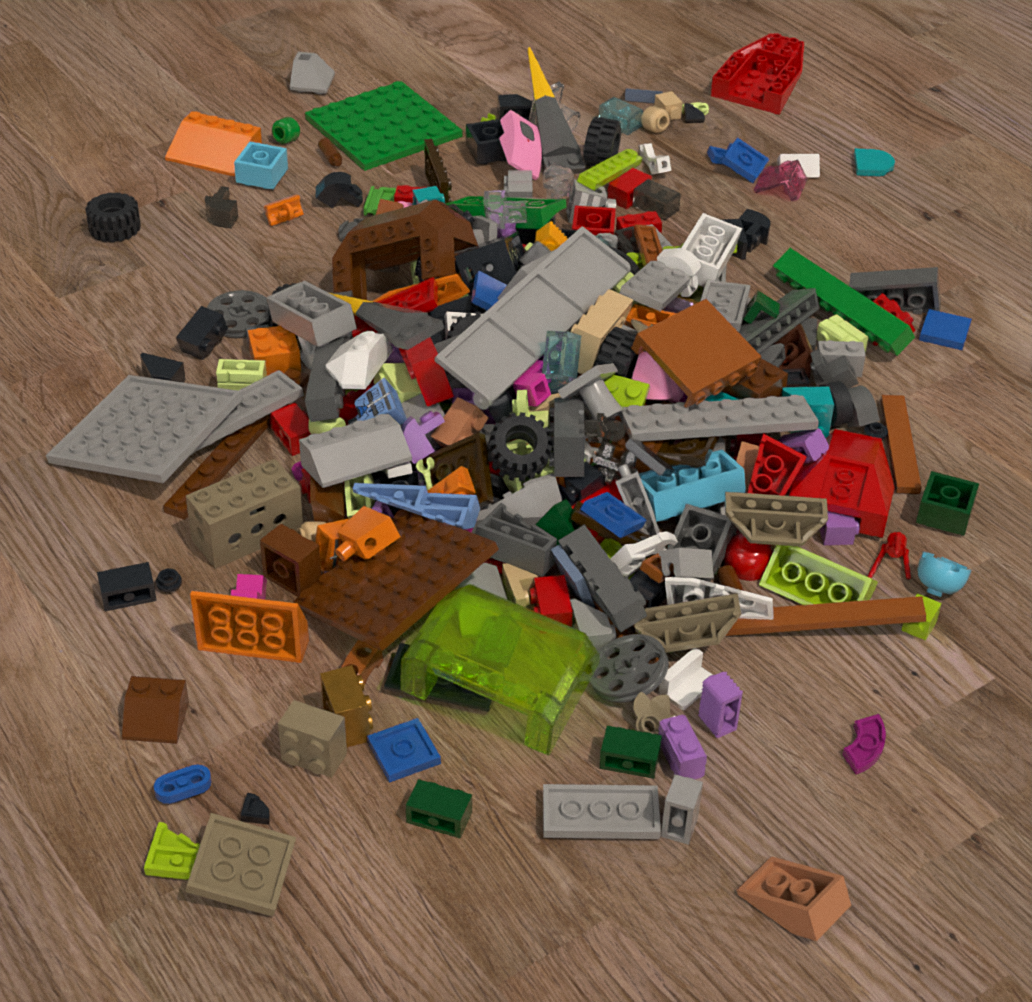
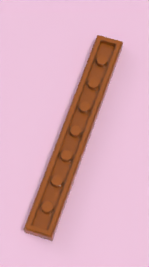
[726,596,926,636]

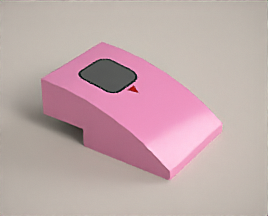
[499,110,542,181]

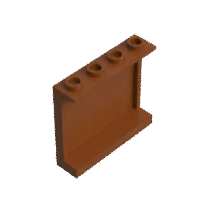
[631,299,762,408]

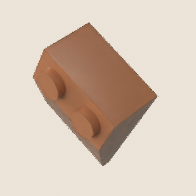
[737,857,851,941]

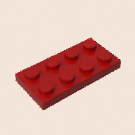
[352,277,438,337]

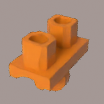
[264,194,304,226]

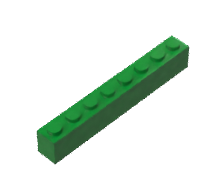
[773,248,915,356]

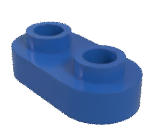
[154,764,212,804]

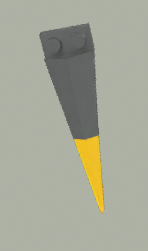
[527,47,585,178]
[330,293,444,350]

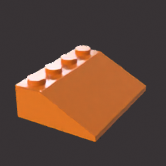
[165,111,262,177]
[190,591,309,663]

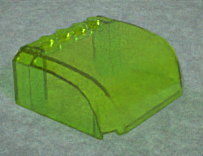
[401,584,600,756]

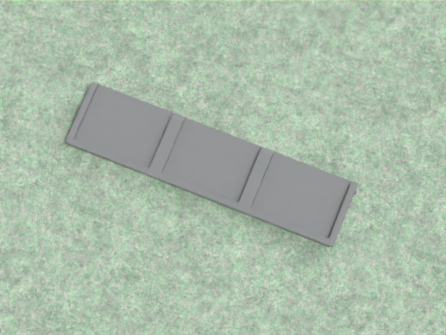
[434,226,631,409]

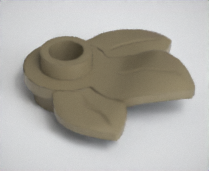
[633,692,675,735]

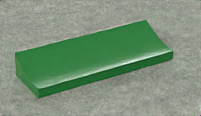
[445,196,566,229]

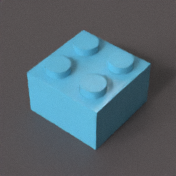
[234,142,288,189]

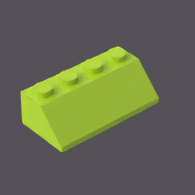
[759,545,878,605]

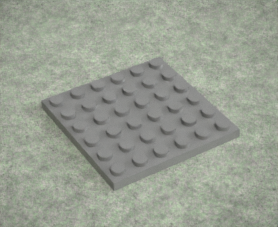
[46,375,243,483]

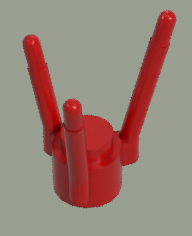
[867,532,911,580]

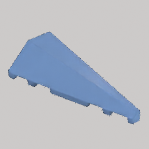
[353,483,480,530]

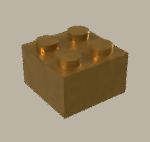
[320,665,373,748]

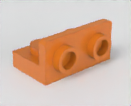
[428,466,476,495]

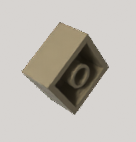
[278,700,347,778]

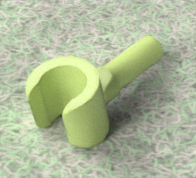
[416,457,435,491]

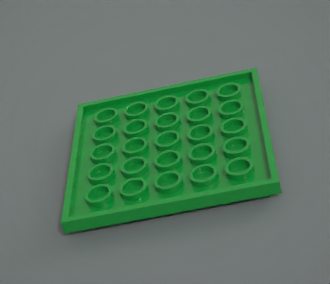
[305,81,463,171]

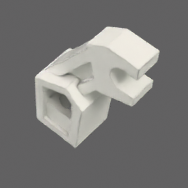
[638,143,671,174]
[611,531,678,578]

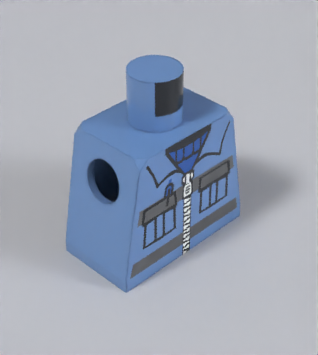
[348,378,407,425]

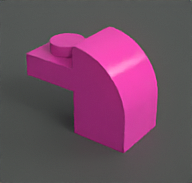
[512,360,551,407]
[231,574,267,600]

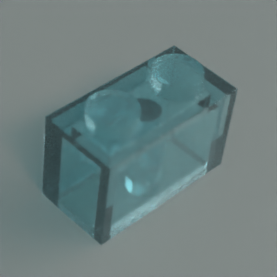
[599,97,643,135]
[542,331,582,383]

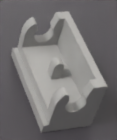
[659,548,714,579]

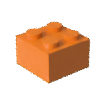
[248,325,301,376]

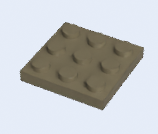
[185,813,296,917]

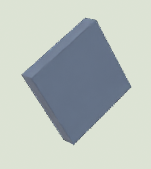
[551,544,595,608]

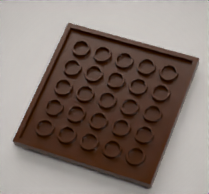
[293,509,499,651]

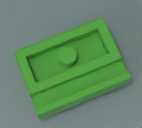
[364,186,396,216]

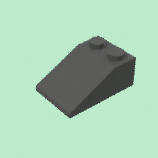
[667,504,737,582]

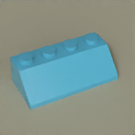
[639,450,746,522]

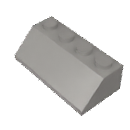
[299,414,412,488]

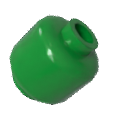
[271,117,300,144]

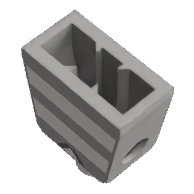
[566,179,616,223]

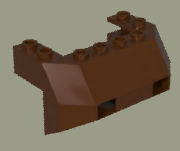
[332,200,478,300]

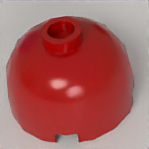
[723,533,773,581]

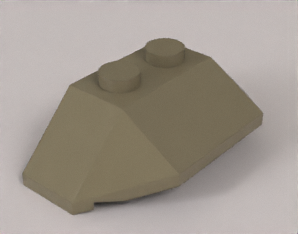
[725,492,828,547]
[635,593,741,653]

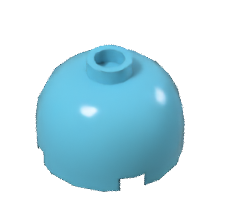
[917,551,972,597]

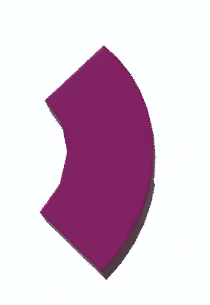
[842,714,886,775]

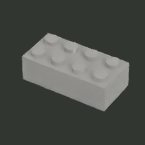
[266,280,357,347]

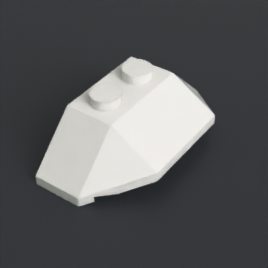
[325,331,393,389]

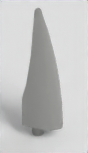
[615,464,660,536]

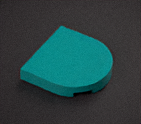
[854,148,895,176]

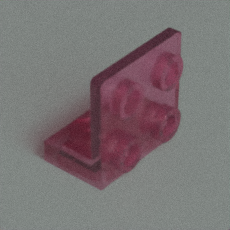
[754,159,808,202]

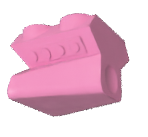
[631,352,684,403]

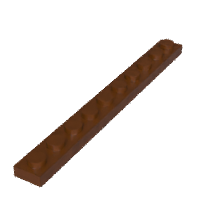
[163,368,309,520]

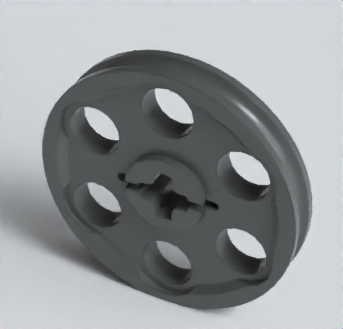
[207,290,270,338]
[588,634,669,703]

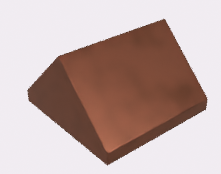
[773,323,813,378]

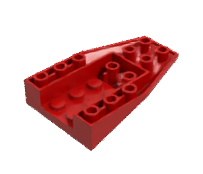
[711,33,804,115]
[789,429,895,538]

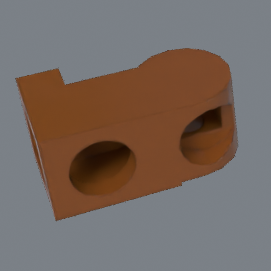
[341,639,384,685]

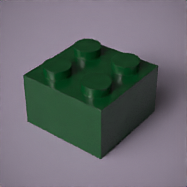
[916,471,980,536]

